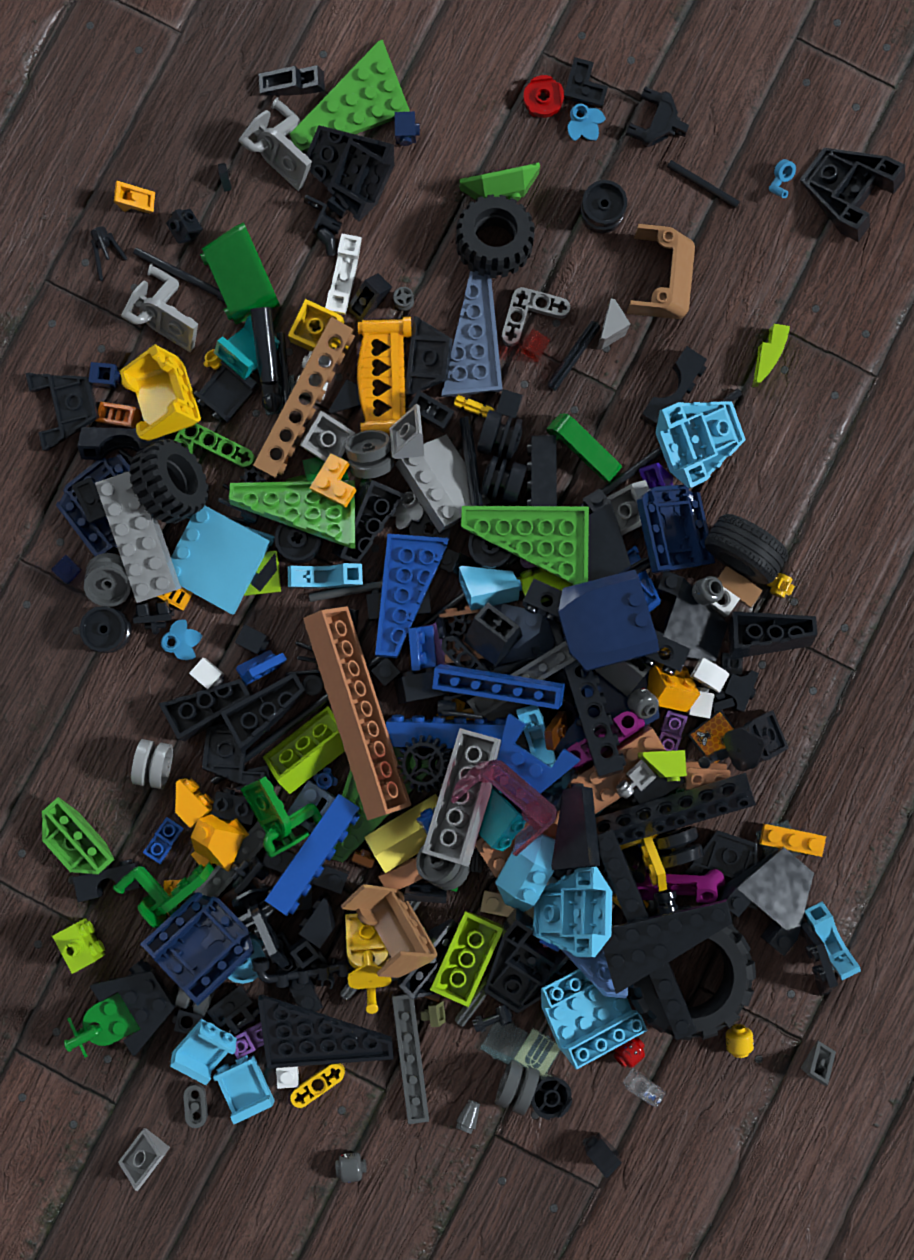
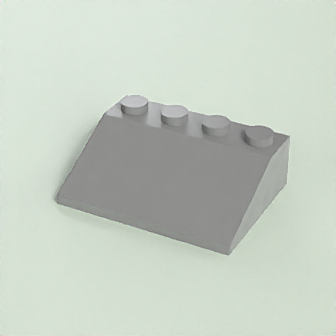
[395,434,491,533]

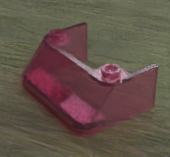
[451,760,557,856]

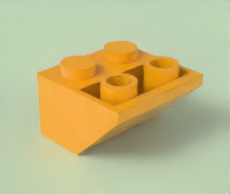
[647,665,700,712]
[175,778,214,828]

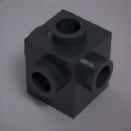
[166,209,203,244]

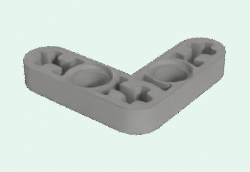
[502,287,570,346]

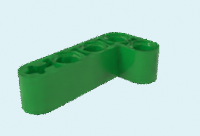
[546,414,622,483]

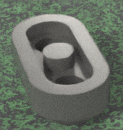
[183,1083,208,1128]

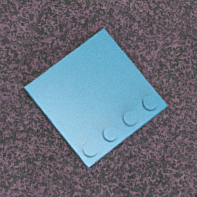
[171,505,272,614]

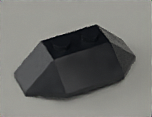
[398,919,458,999]

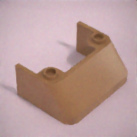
[626,224,695,319]
[341,884,437,978]

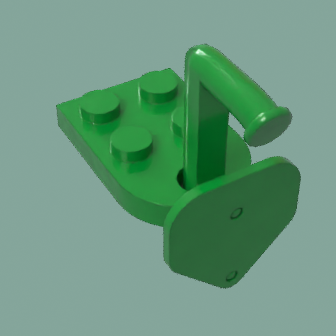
[241,776,322,858]
[113,862,215,929]
[64,993,140,1058]

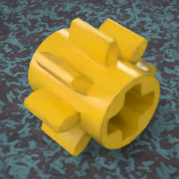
[767,573,795,598]

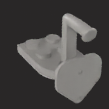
[239,97,312,191]
[121,264,198,352]

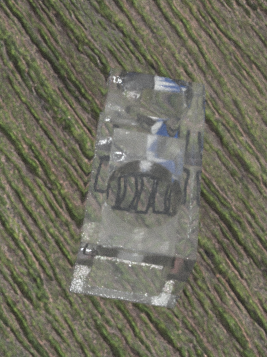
[622,1067,666,1108]

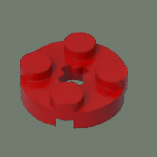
[523,75,564,118]

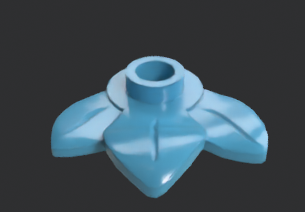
[568,104,606,141]
[161,619,202,660]

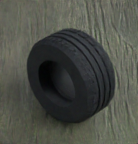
[705,514,788,584]

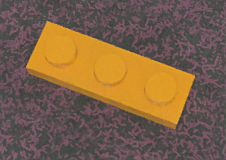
[759,823,826,857]

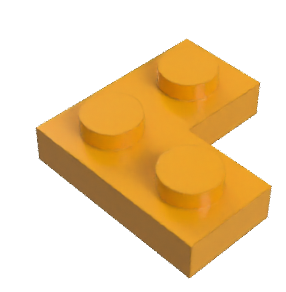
[309,453,357,508]

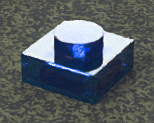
[51,555,82,584]

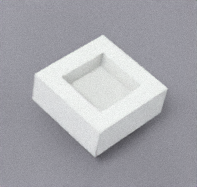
[276,1066,299,1089]

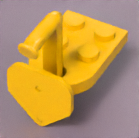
[620,834,667,892]
[345,913,391,1014]

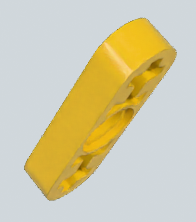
[291,1063,345,1108]

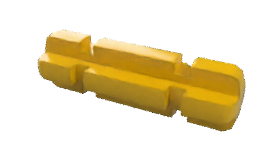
[454,395,494,418]

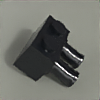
[211,788,256,825]

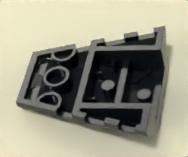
[306,125,395,221]

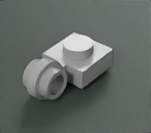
[616,760,657,798]

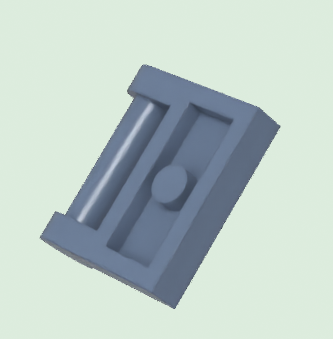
[287,779,336,833]

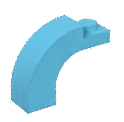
[288,563,363,589]
[517,705,556,767]
[804,902,861,980]

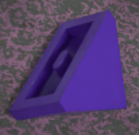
[639,462,673,489]

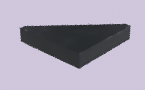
[328,379,379,415]

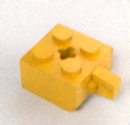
[288,299,349,351]

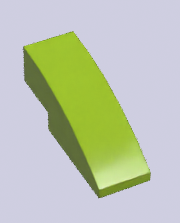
[752,324,790,387]

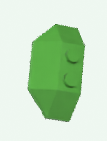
[460,162,540,201]
[42,797,115,874]

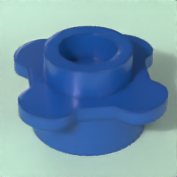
[313,767,338,791]

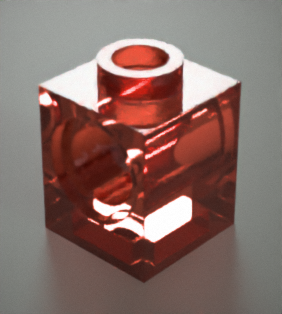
[521,329,550,363]

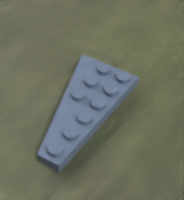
[441,271,502,397]

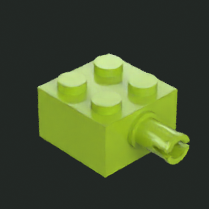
[52,918,105,974]

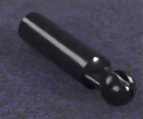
[250,307,282,412]

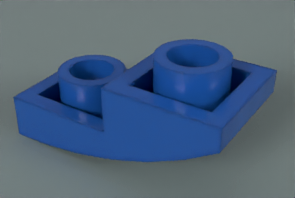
[143,817,184,865]

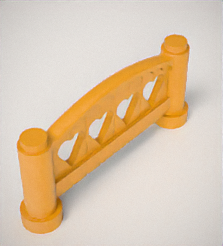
[357,317,411,436]

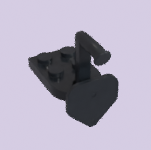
[698,710,789,771]
[232,887,289,968]

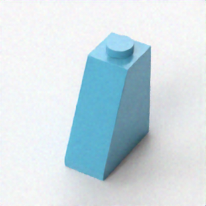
[459,566,522,611]

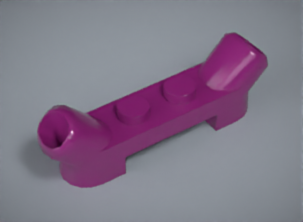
[567,711,645,771]
[632,865,725,903]

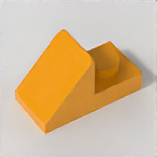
[114,181,155,214]

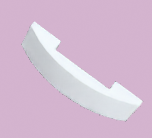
[325,233,362,315]

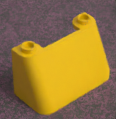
[120,345,201,441]

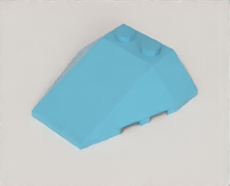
[655,401,746,488]
[533,867,612,957]

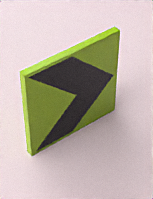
[244,551,281,596]

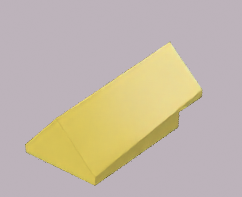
[364,794,438,873]

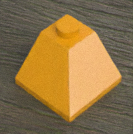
[191,814,245,872]

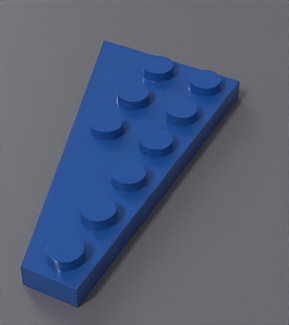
[375,534,450,658]

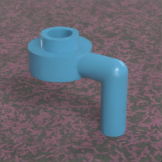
[769,159,796,198]

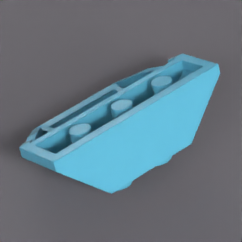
[495,834,555,912]

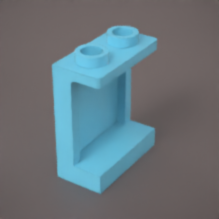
[170,1019,237,1085]
[213,1055,275,1125]

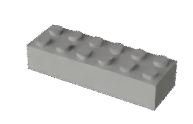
[95,472,181,603]
[422,728,502,867]

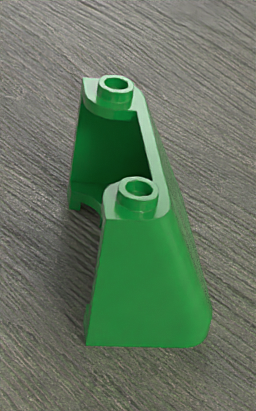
[200,222,280,325]

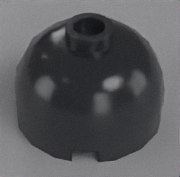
[531,1074,572,1120]

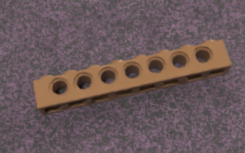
[253,317,355,477]

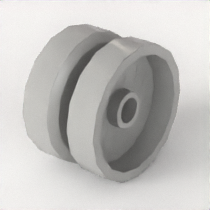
[131,739,173,789]

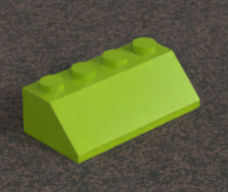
[263,706,345,794]
[430,911,503,1007]

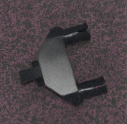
[625,86,689,147]

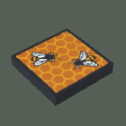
[687,710,735,763]

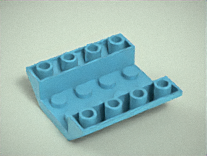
[541,969,648,1069]

